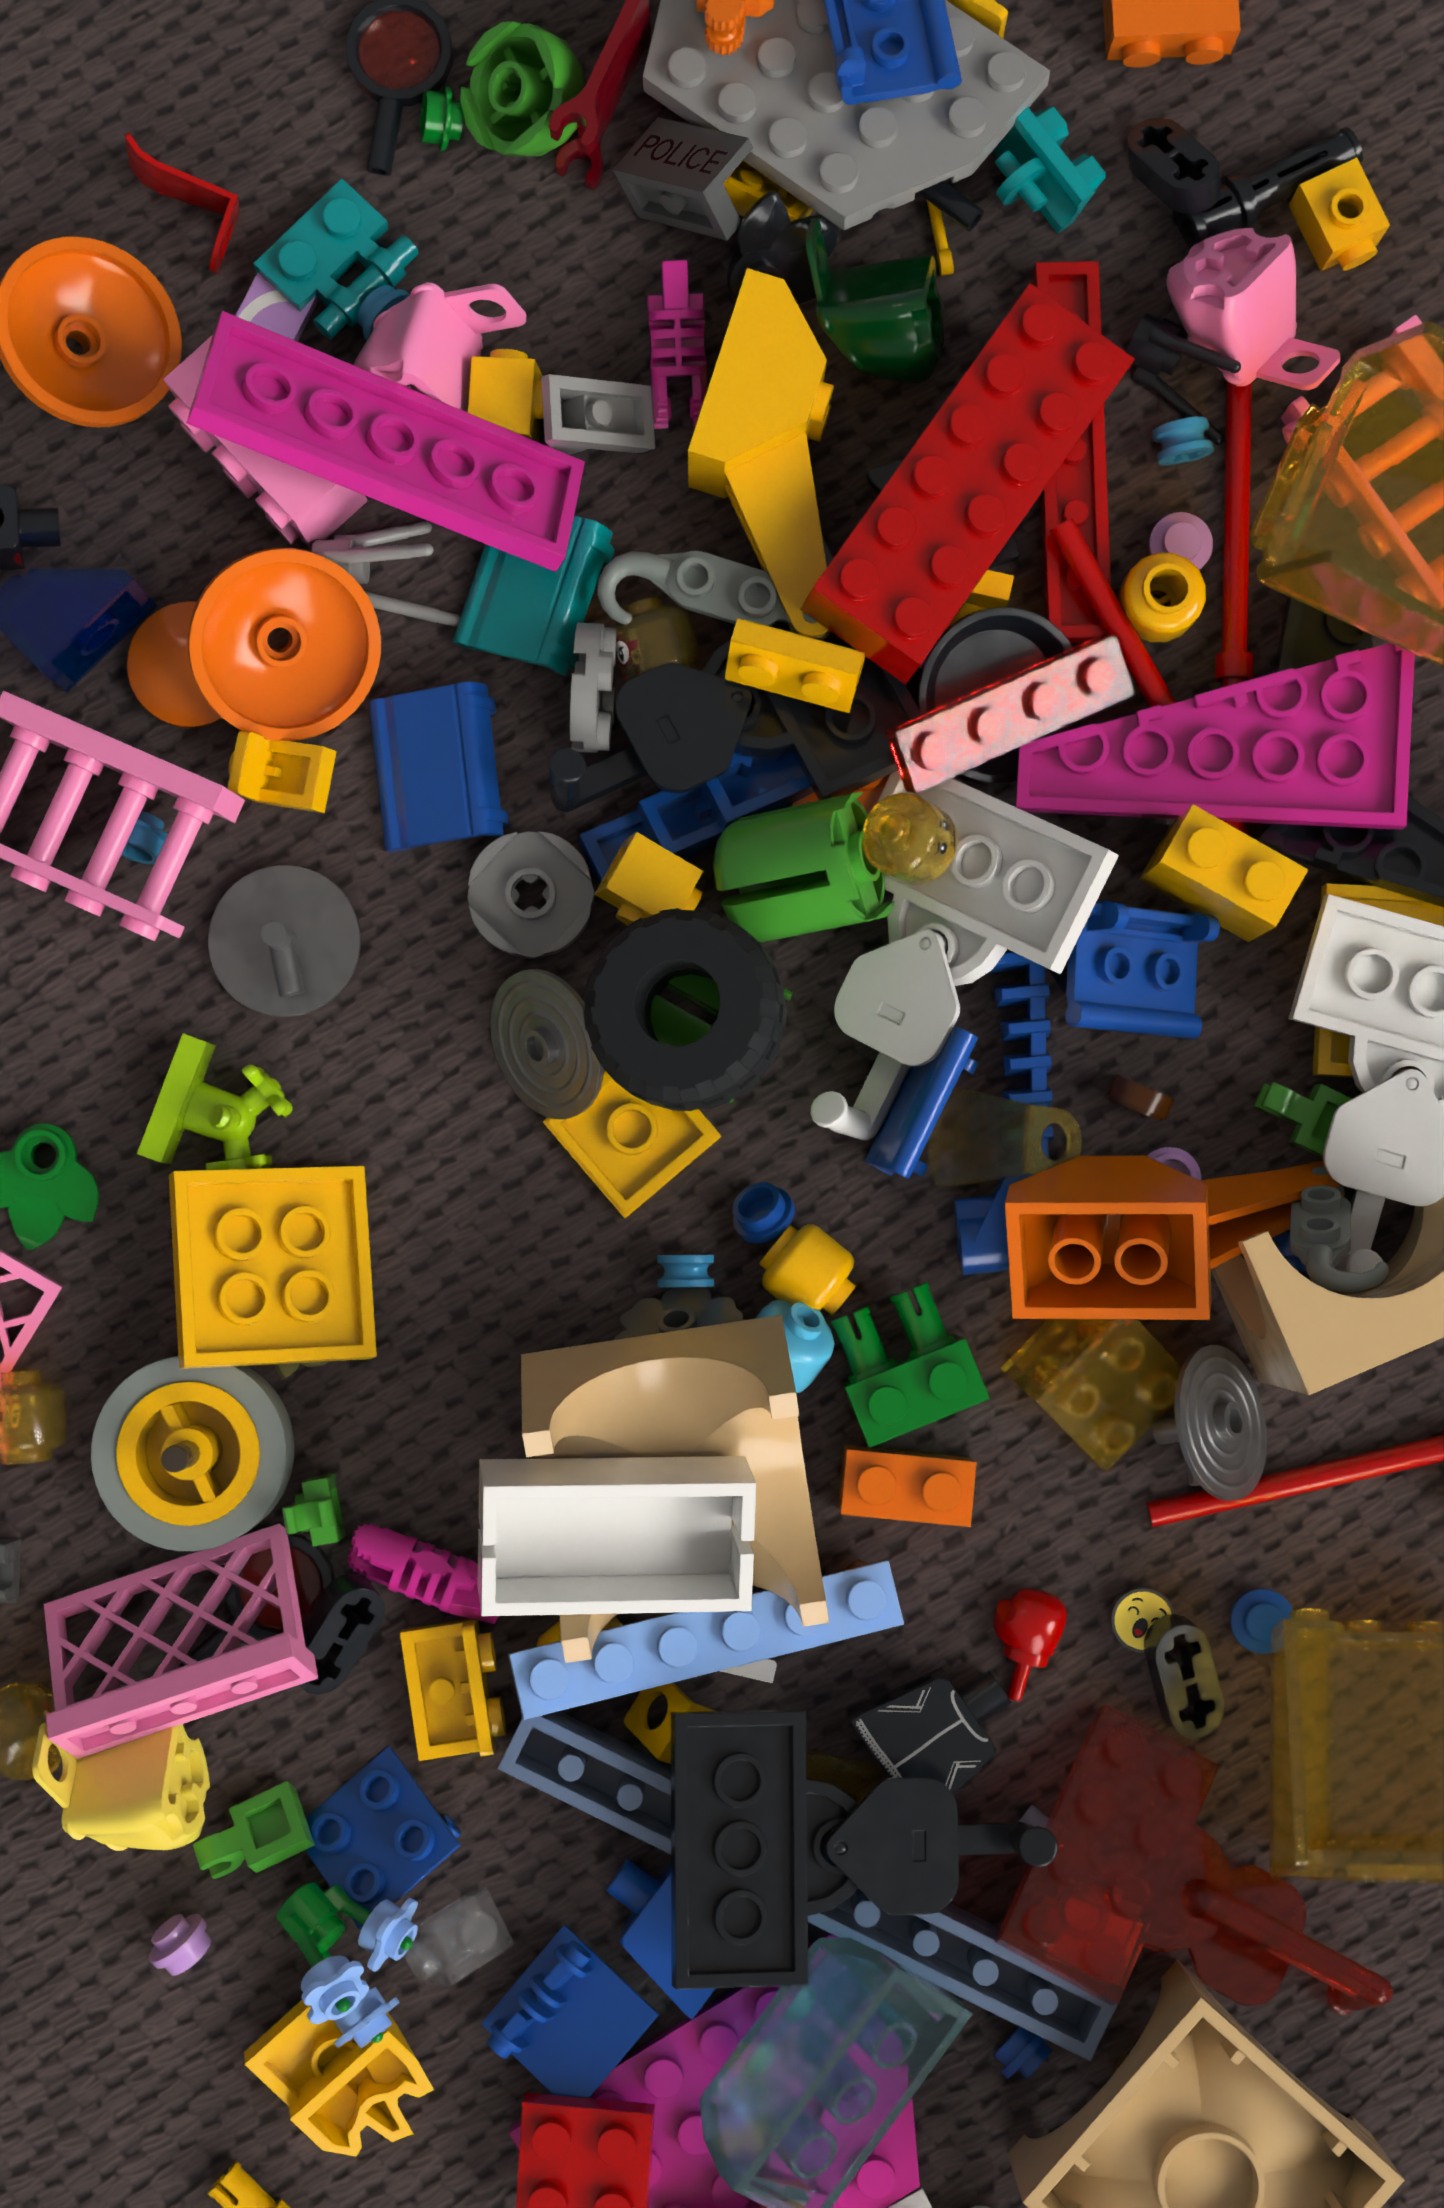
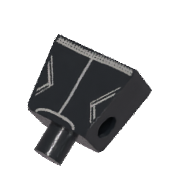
[848,1667,1012,1795]

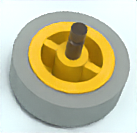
[91,1356,295,1552]

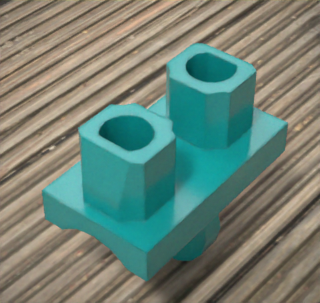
[993,106,1106,234]

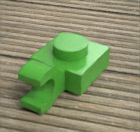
[1253,1082,1352,1158]
[282,1473,346,1547]
[193,1781,315,1879]

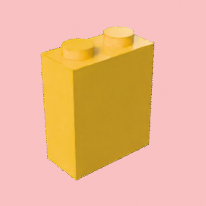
[1139,804,1308,942]

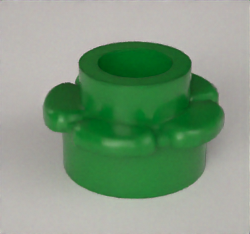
[419,86,463,151]

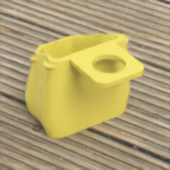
[32,1722,210,1851]

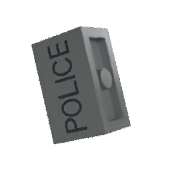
[613,117,753,241]

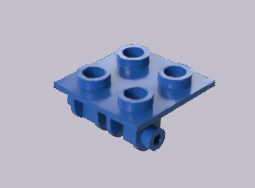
[306,1746,461,1931]
[481,1924,660,2098]

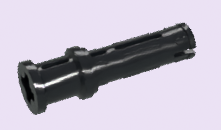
[1173,127,1363,249]

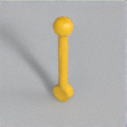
[926,199,954,276]

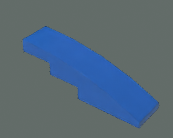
[578,752,814,885]

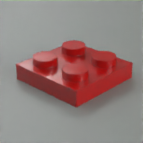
[516,2092,655,2208]

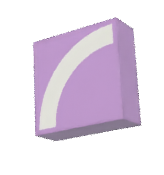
[235,273,319,342]

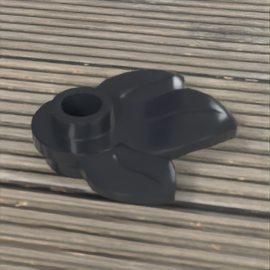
[727,190,838,304]

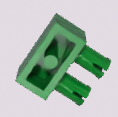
[830,1282,990,1448]

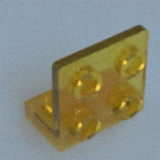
[1000,1319,1182,1471]

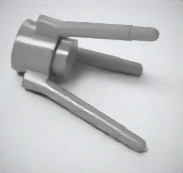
[312,521,460,627]

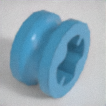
[1152,416,1214,466]
[657,1255,714,1287]

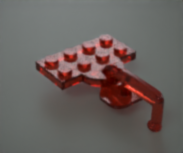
[994,1704,1394,2015]

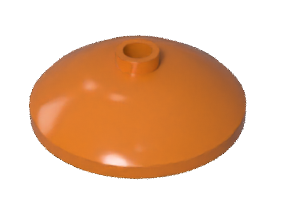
[0,237,182,428]
[188,547,381,741]

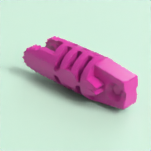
[647,260,708,429]
[347,1523,499,1624]

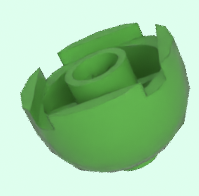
[460,21,586,156]

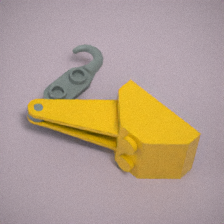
[597,268,834,640]

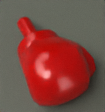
[993,1588,1067,1701]

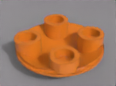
[127,601,222,728]

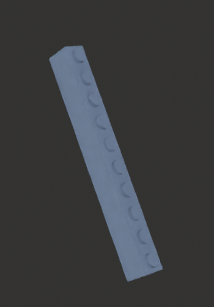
[498,1711,1119,2061]

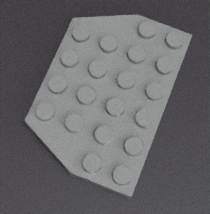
[643,0,1050,230]

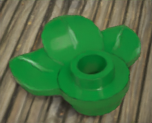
[0,1124,99,1250]

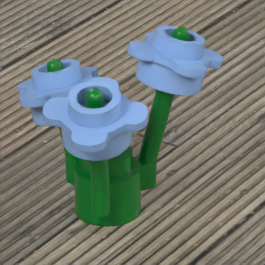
[276,1882,418,2048]

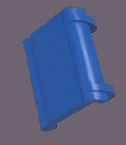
[823,0,962,105]
[369,682,509,852]
[1065,900,1220,1039]
[864,1027,979,1179]

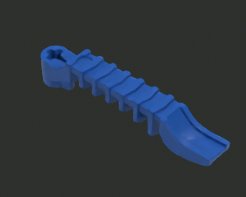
[954,950,1054,1275]

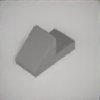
[541,374,655,455]

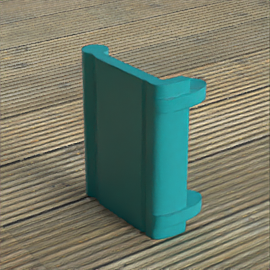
[452,516,615,676]

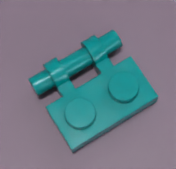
[253,179,419,340]

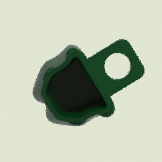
[806,219,944,383]

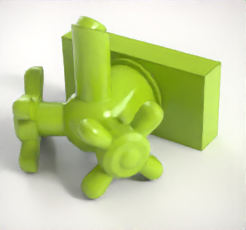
[137,1033,293,1170]

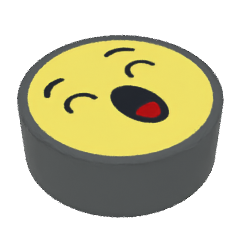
[1109,1586,1175,1653]

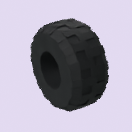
[583,908,787,1111]

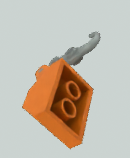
[1005,1155,1389,1320]

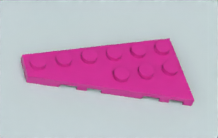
[1016,633,1416,830]

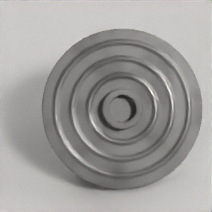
[208,865,361,1017]
[491,969,604,1119]
[1153,1345,1267,1501]

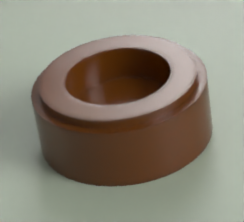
[1108,1074,1175,1121]

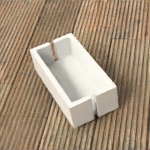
[477,1456,756,1616]

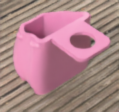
[1166,228,1340,390]
[353,282,527,413]

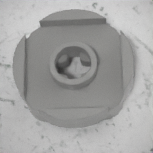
[570,622,618,753]
[467,831,595,959]

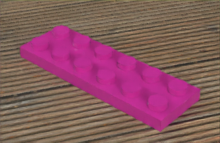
[186,311,585,572]

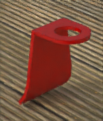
[123,131,239,274]

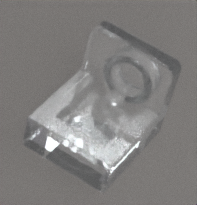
[404,1887,515,1986]

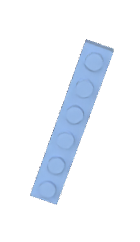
[508,1561,904,1720]

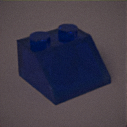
[0,569,157,693]

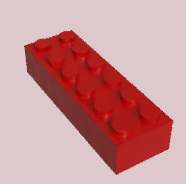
[800,283,1135,684]

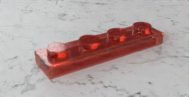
[885,634,1135,794]

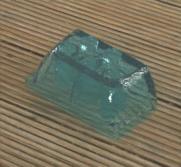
[700,1938,973,2208]

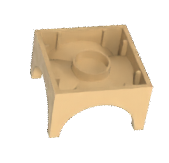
[1211,1196,1444,1395]
[521,1315,829,1663]
[1007,1960,1405,2208]

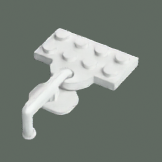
[810,762,1119,1140]
[1288,894,1444,1273]

